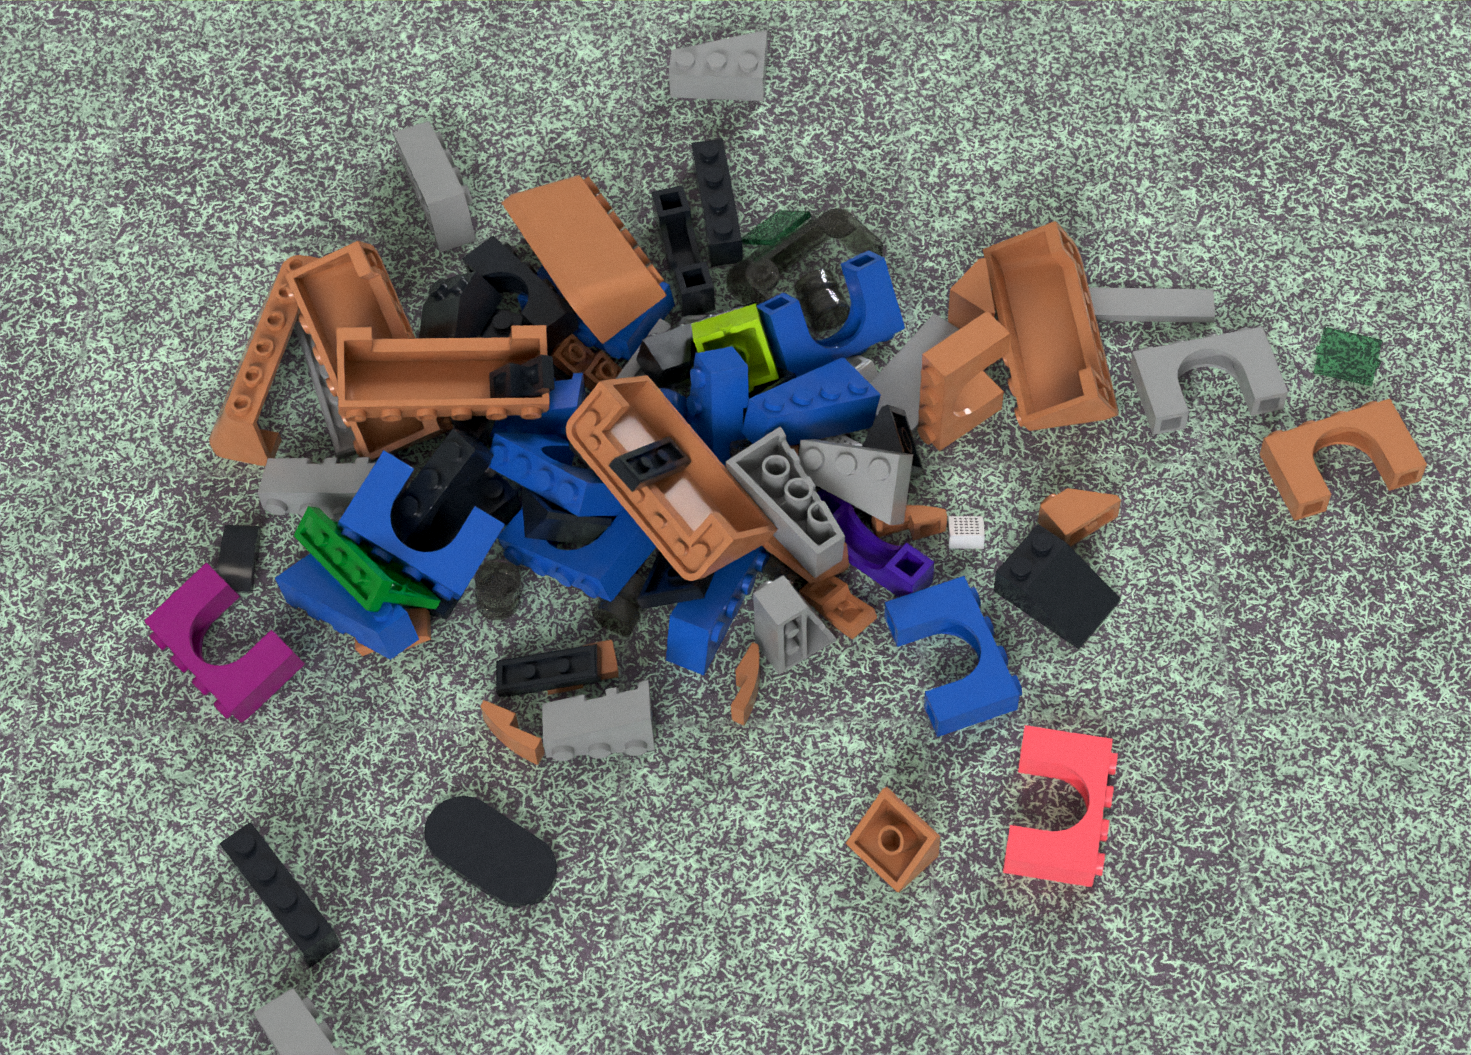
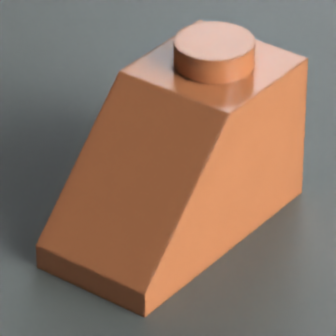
[1038,488,1121,547]

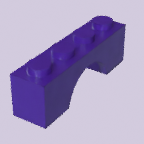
[817,488,935,598]

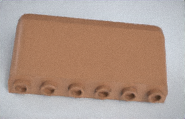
[501,175,667,344]
[983,221,1119,431]
[285,241,453,462]
[209,255,319,466]
[336,325,550,422]
[566,375,778,581]

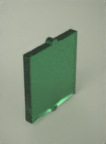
[742,210,812,246]
[1313,327,1382,387]

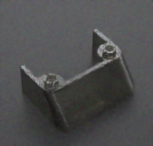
[726,208,883,305]

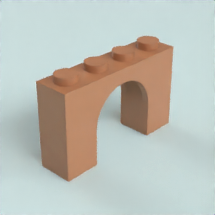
[917,311,1010,451]
[1259,398,1427,521]

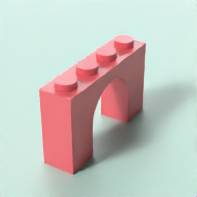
[1003,725,1118,887]

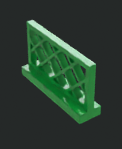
[293,506,441,612]

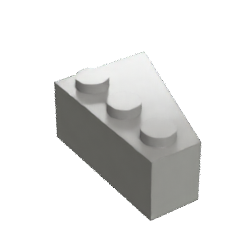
[798,439,913,525]
[753,575,837,675]

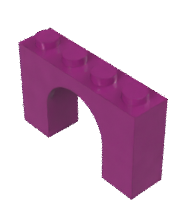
[144,562,305,723]

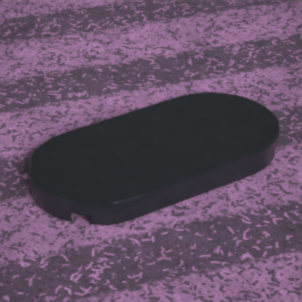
[424,796,557,907]

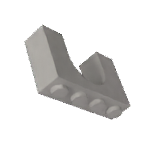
[1130,326,1288,435]

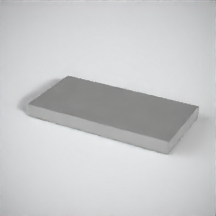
[870,313,959,435]

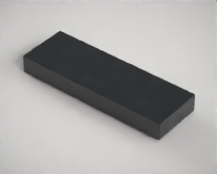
[608,437,691,492]
[496,644,602,697]

